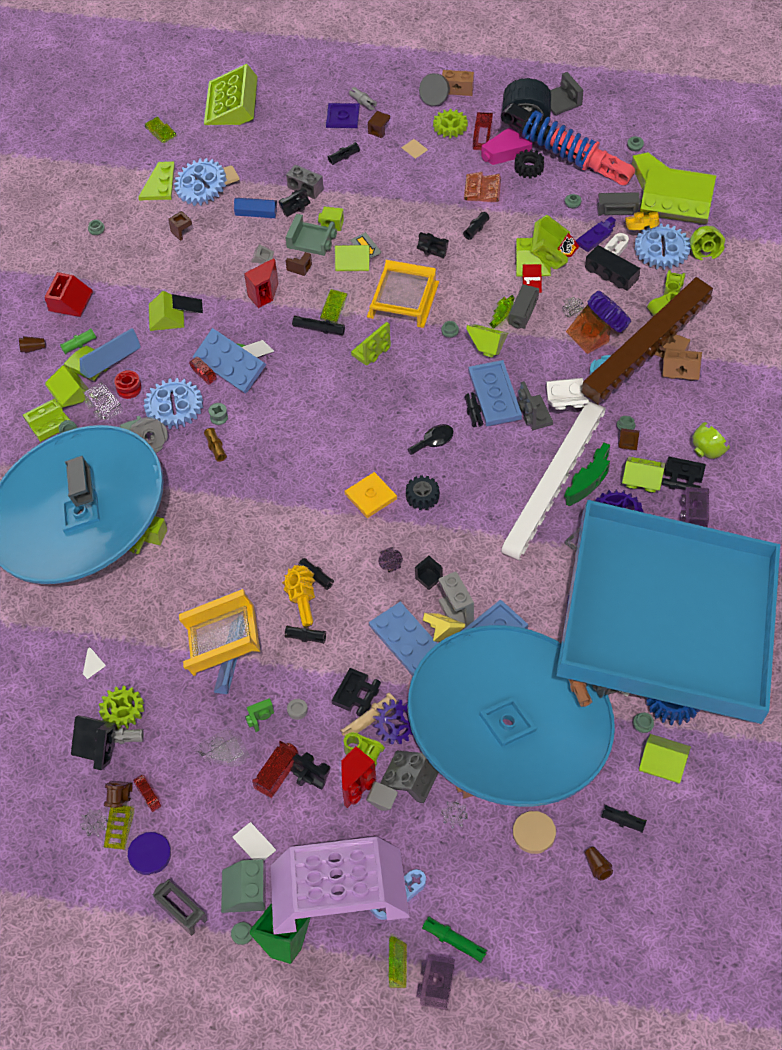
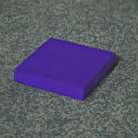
[326,103,360,128]

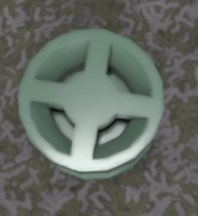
[208,403,228,425]

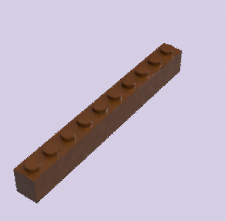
[581,277,713,404]

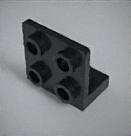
[71,715,116,770]

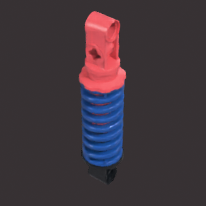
[501,103,635,185]

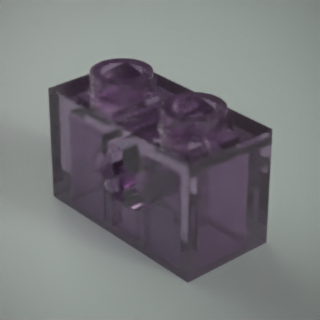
[680,487,709,527]
[416,954,455,1010]

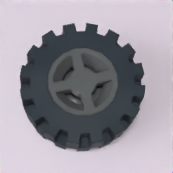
[406,475,440,511]

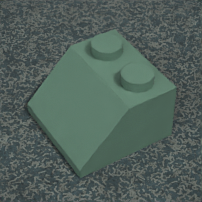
[221,860,266,913]

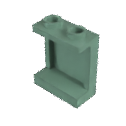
[285,214,337,256]

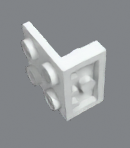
[546,378,589,409]

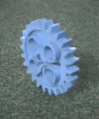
[174,158,227,206]
[634,223,691,270]
[144,378,203,429]

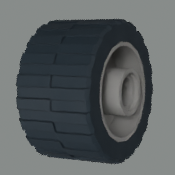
[502,78,551,129]

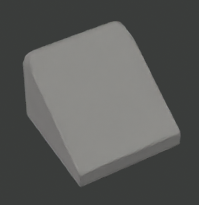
[251,244,274,264]
[366,782,398,811]

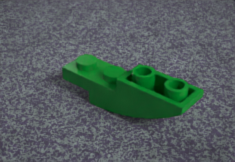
[564,442,610,506]

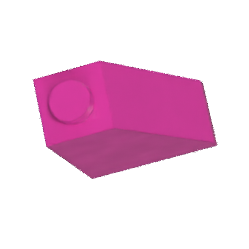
[481,127,532,165]

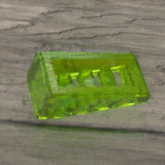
[103,806,135,850]

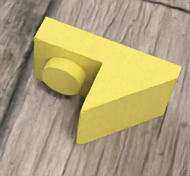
[423,613,465,642]

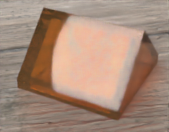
[566,304,611,354]

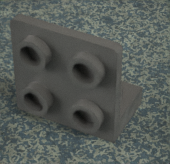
[550,72,584,115]
[518,381,553,431]
[380,750,439,803]

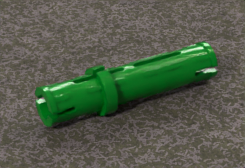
[422,916,488,963]

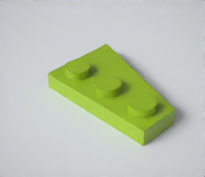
[138,161,175,201]

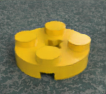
[625,212,660,230]

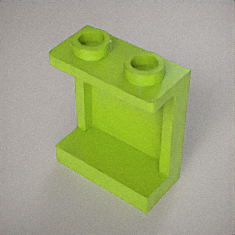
[531,215,570,269]

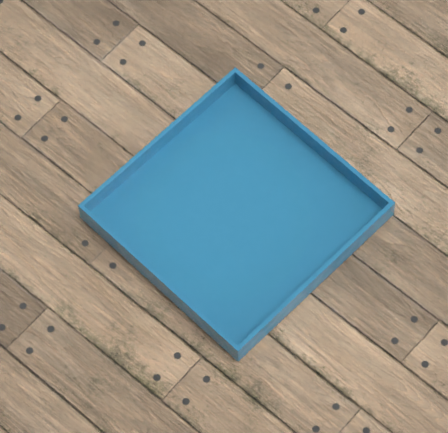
[556,500,780,724]

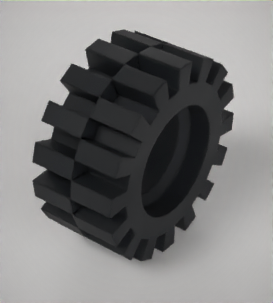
[515,149,544,179]

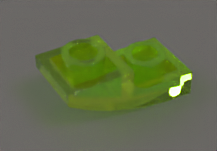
[145,116,176,143]
[320,289,348,324]
[489,295,514,329]

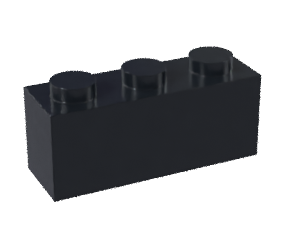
[585,245,641,291]

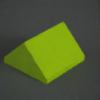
[335,245,370,271]
[149,290,184,331]
[45,365,94,408]
[639,734,691,784]

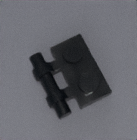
[662,456,706,493]
[332,668,381,716]

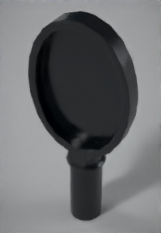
[407,424,454,455]

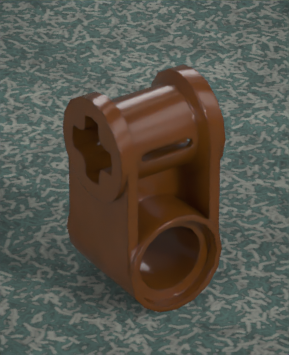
[104,781,133,808]

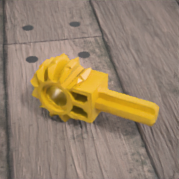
[282,565,315,627]

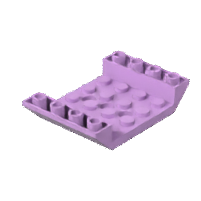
[271,836,410,934]

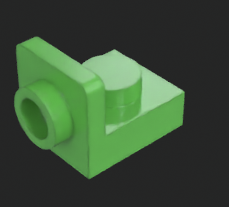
[245,698,274,732]

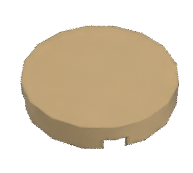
[513,811,556,854]

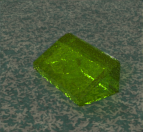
[389,937,407,988]

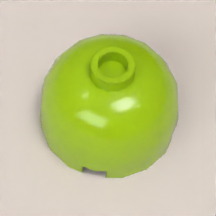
[690,226,725,260]
[693,422,730,459]

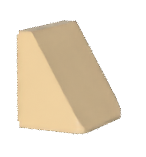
[223,165,240,185]

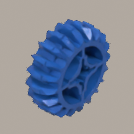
[646,697,700,726]

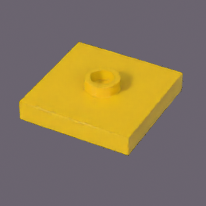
[344,472,397,518]

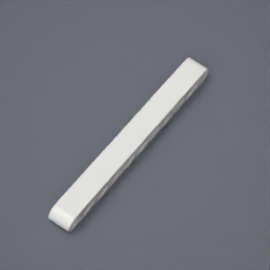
[501,401,606,560]

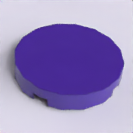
[127,832,171,875]

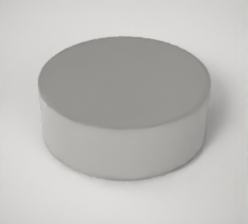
[287,699,308,720]

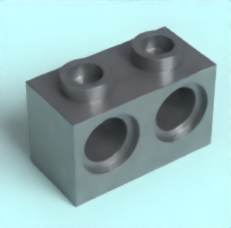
[286,164,324,199]

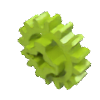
[433,109,468,138]
[99,686,144,730]

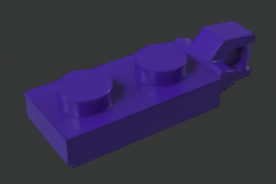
[576,217,616,252]

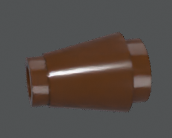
[19,336,45,353]
[584,847,613,881]

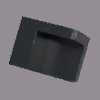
[415,555,443,590]

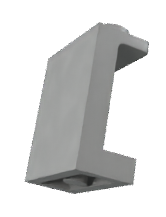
[439,571,474,631]

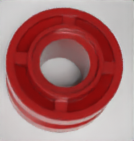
[114,370,142,399]

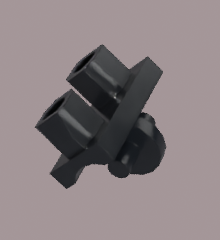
[279,188,310,217]
[417,232,449,259]
[291,752,330,790]

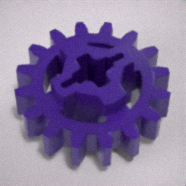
[373,699,413,745]

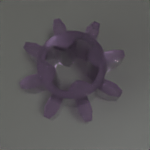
[378,547,403,573]

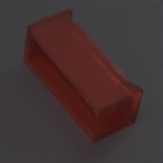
[473,112,493,150]
[252,741,298,799]

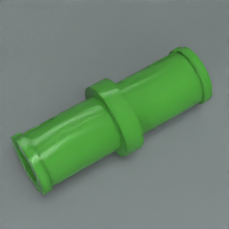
[60,329,96,354]

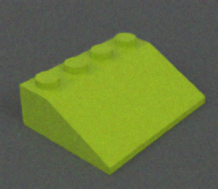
[204,64,258,125]
[640,165,716,224]

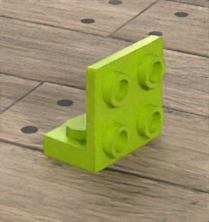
[351,322,391,366]

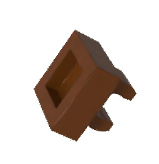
[618,428,640,450]

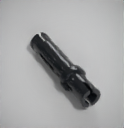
[292,315,345,336]

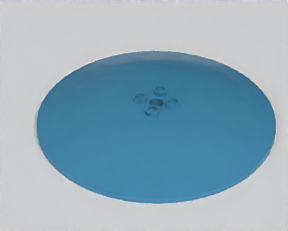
[0,425,164,584]
[407,625,615,807]

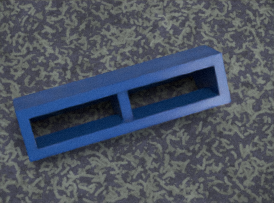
[234,197,277,219]

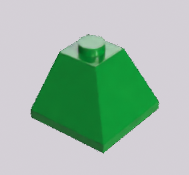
[250,904,310,964]

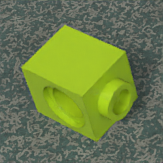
[318,206,344,231]

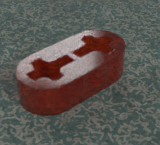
[189,357,217,385]
[133,775,161,812]

